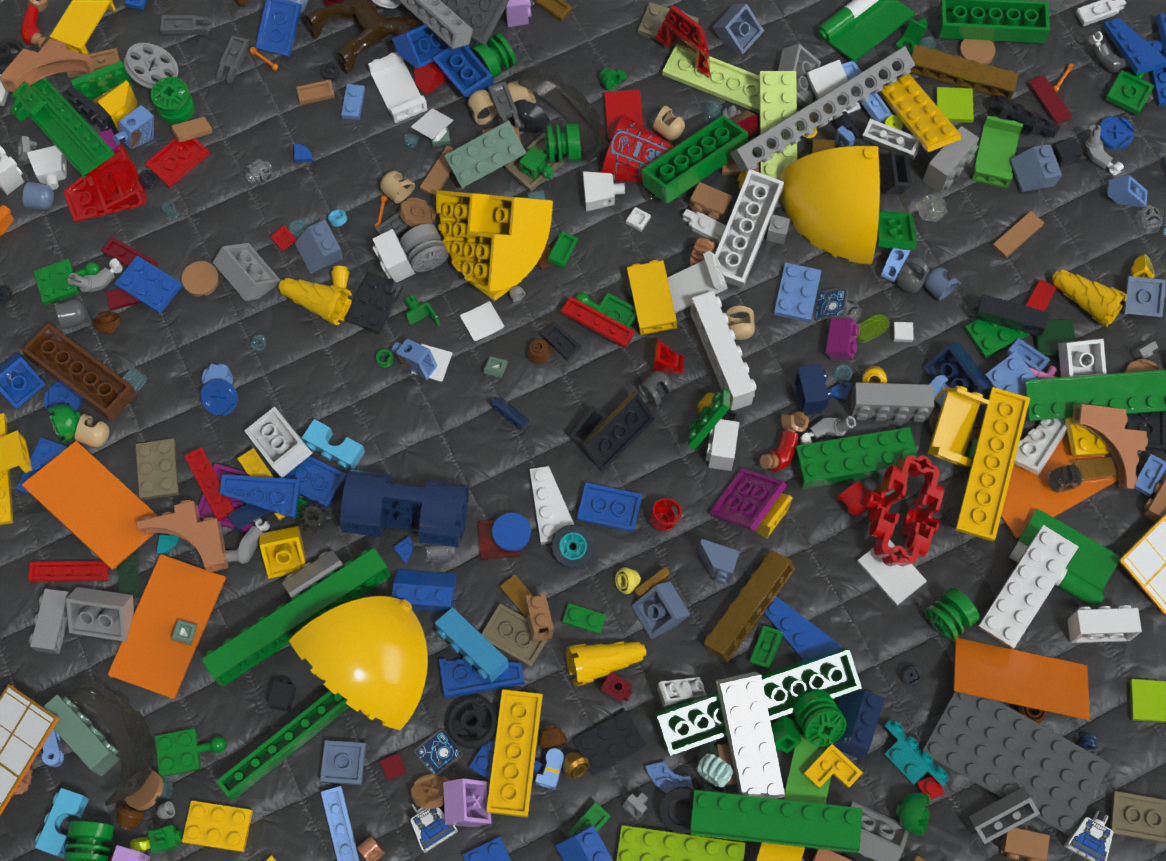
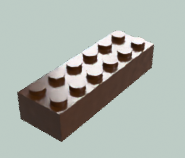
[21,323,137,422]

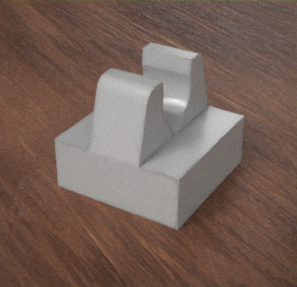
[17,136,37,162]
[622,793,648,821]

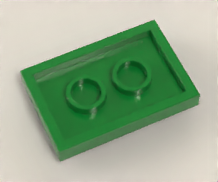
[71,61,133,101]
[877,211,917,250]
[964,301,1032,359]
[688,388,730,450]

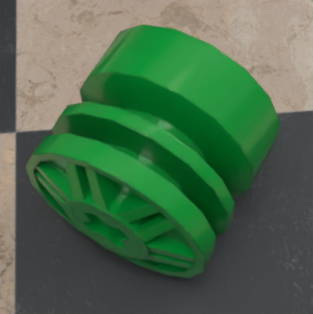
[470,32,517,79]
[151,77,195,125]
[545,122,581,163]
[925,588,980,642]
[793,691,846,746]
[64,821,114,861]

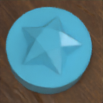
[328,209,347,227]

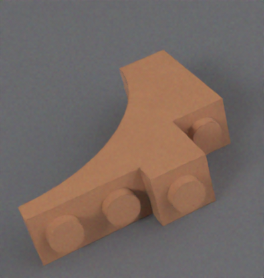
[0,39,95,93]
[1072,404,1148,489]
[137,500,229,572]

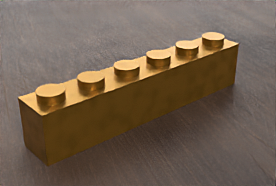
[910,45,1019,101]
[703,550,795,663]

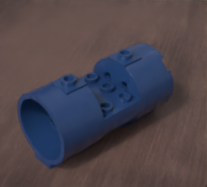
[340,470,469,547]

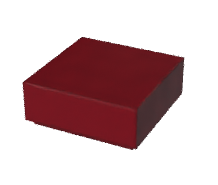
[380,754,407,781]

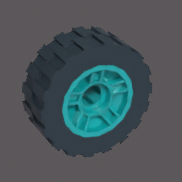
[551,524,595,568]

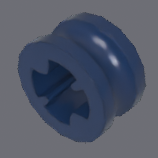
[1079,734,1099,750]

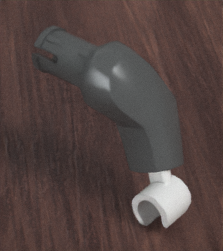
[1088,31,1131,72]

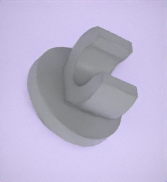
[723,106,741,119]

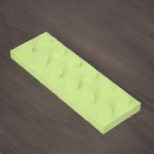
[662,44,760,114]
[759,71,797,179]

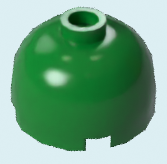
[47,404,81,444]
[896,793,930,836]

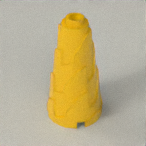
[1052,270,1127,327]
[278,278,352,325]
[566,641,646,687]

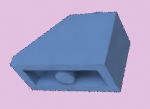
[1107,175,1147,207]

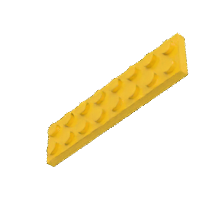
[955,387,1030,542]

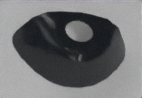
[507,100,550,133]

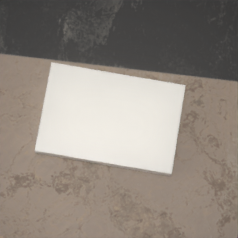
[806,60,861,122]
[857,539,927,607]

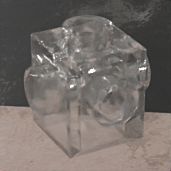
[915,194,948,222]

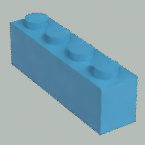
[435,607,509,683]

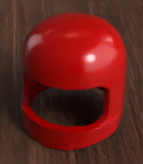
[836,481,869,516]
[649,498,682,532]

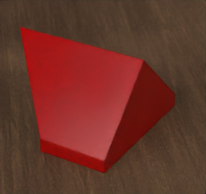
[414,61,449,96]
[653,337,685,374]

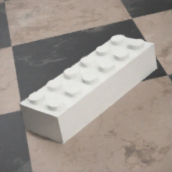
[715,169,784,288]
[690,291,756,410]
[977,525,1078,649]
[716,672,785,799]

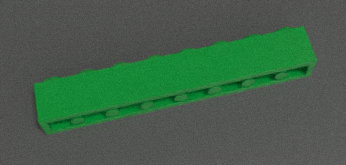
[216,691,350,801]

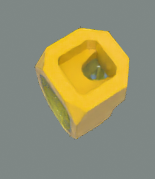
[1130,254,1155,279]

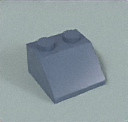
[712,3,764,54]
[1010,144,1062,192]
[295,220,344,274]
[698,539,740,584]
[631,582,690,639]

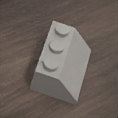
[778,44,821,107]
[213,243,281,301]
[282,550,343,598]
[66,587,134,641]
[850,801,909,861]

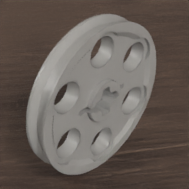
[124,43,178,89]

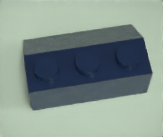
[923,342,993,395]
[827,690,885,760]

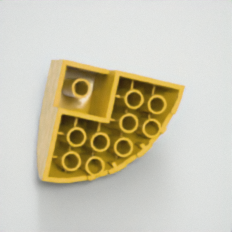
[778,146,880,264]
[436,190,553,291]
[289,596,428,730]

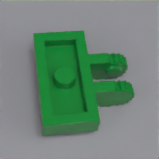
[10,81,46,121]

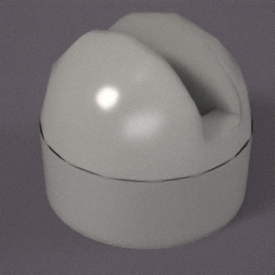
[509,286,526,302]
[157,801,175,819]

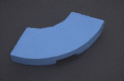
[645,761,694,793]

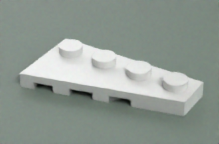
[1014,419,1067,475]
[530,466,574,544]

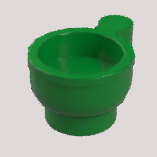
[599,68,627,90]

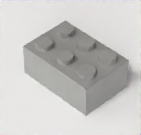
[923,126,979,193]

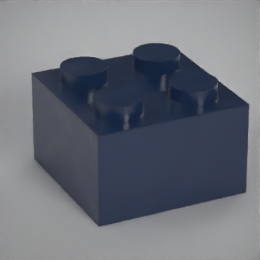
[794,364,831,416]

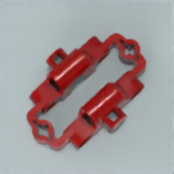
[862,455,944,567]

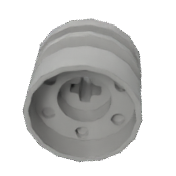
[401,224,448,272]

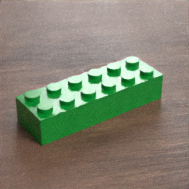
[938,0,1050,43]
[641,115,748,204]
[794,427,918,489]

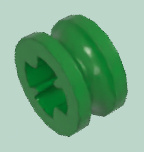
[376,349,394,368]

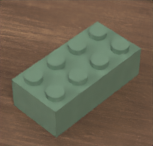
[444,120,526,188]
[44,694,120,776]

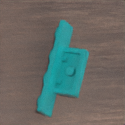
[884,719,949,786]

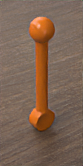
[250,47,278,71]
[1053,63,1074,92]
[374,195,387,228]

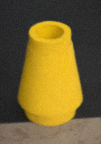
[331,266,350,289]

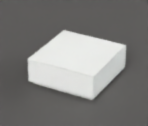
[626,207,651,232]
[893,322,914,342]

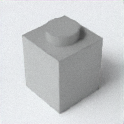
[766,214,790,245]

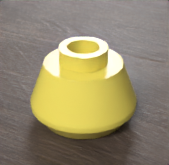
[615,567,641,594]

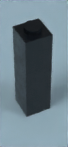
[973,294,1050,336]

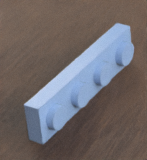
[842,61,892,122]
[321,786,360,861]

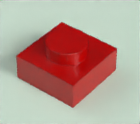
[270,225,297,251]
[916,776,945,800]

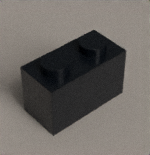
[880,151,912,195]

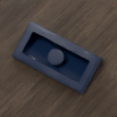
[492,398,530,431]
[227,504,271,532]

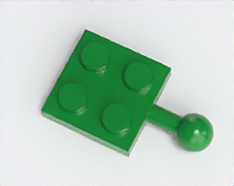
[1105,70,1154,115]
[34,259,100,305]
[575,292,637,328]
[155,728,226,777]

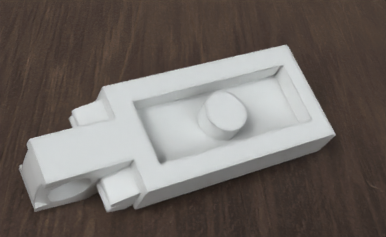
[1075,0,1126,26]
[682,209,726,244]

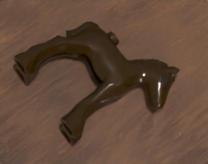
[304,0,418,75]

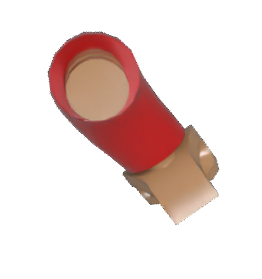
[20,0,48,49]
[760,411,809,472]

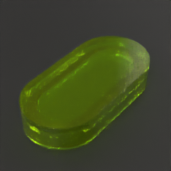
[856,314,889,343]

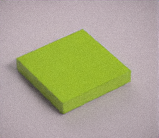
[936,87,974,123]
[1130,679,1166,723]

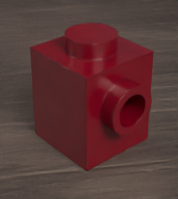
[730,111,760,138]
[601,672,633,705]

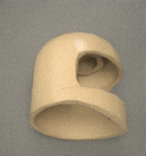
[507,78,536,103]
[468,90,498,125]
[653,106,685,140]
[380,171,415,204]
[726,306,755,340]
[75,414,109,448]

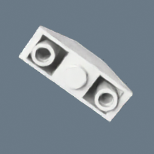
[657,677,706,708]

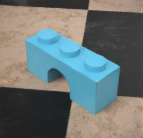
[302,419,365,470]
[35,788,89,858]

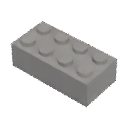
[851,383,934,422]

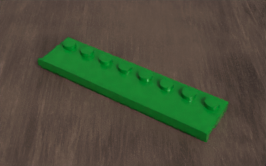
[11,77,115,178]
[1024,370,1166,421]
[690,790,863,854]

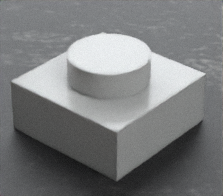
[1131,341,1158,359]

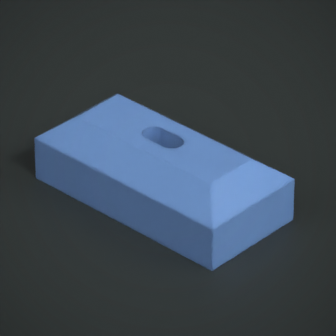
[1007,338,1050,371]

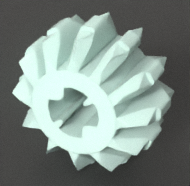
[697,754,733,787]

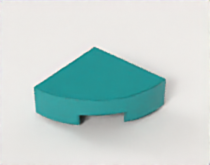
[156,535,180,555]

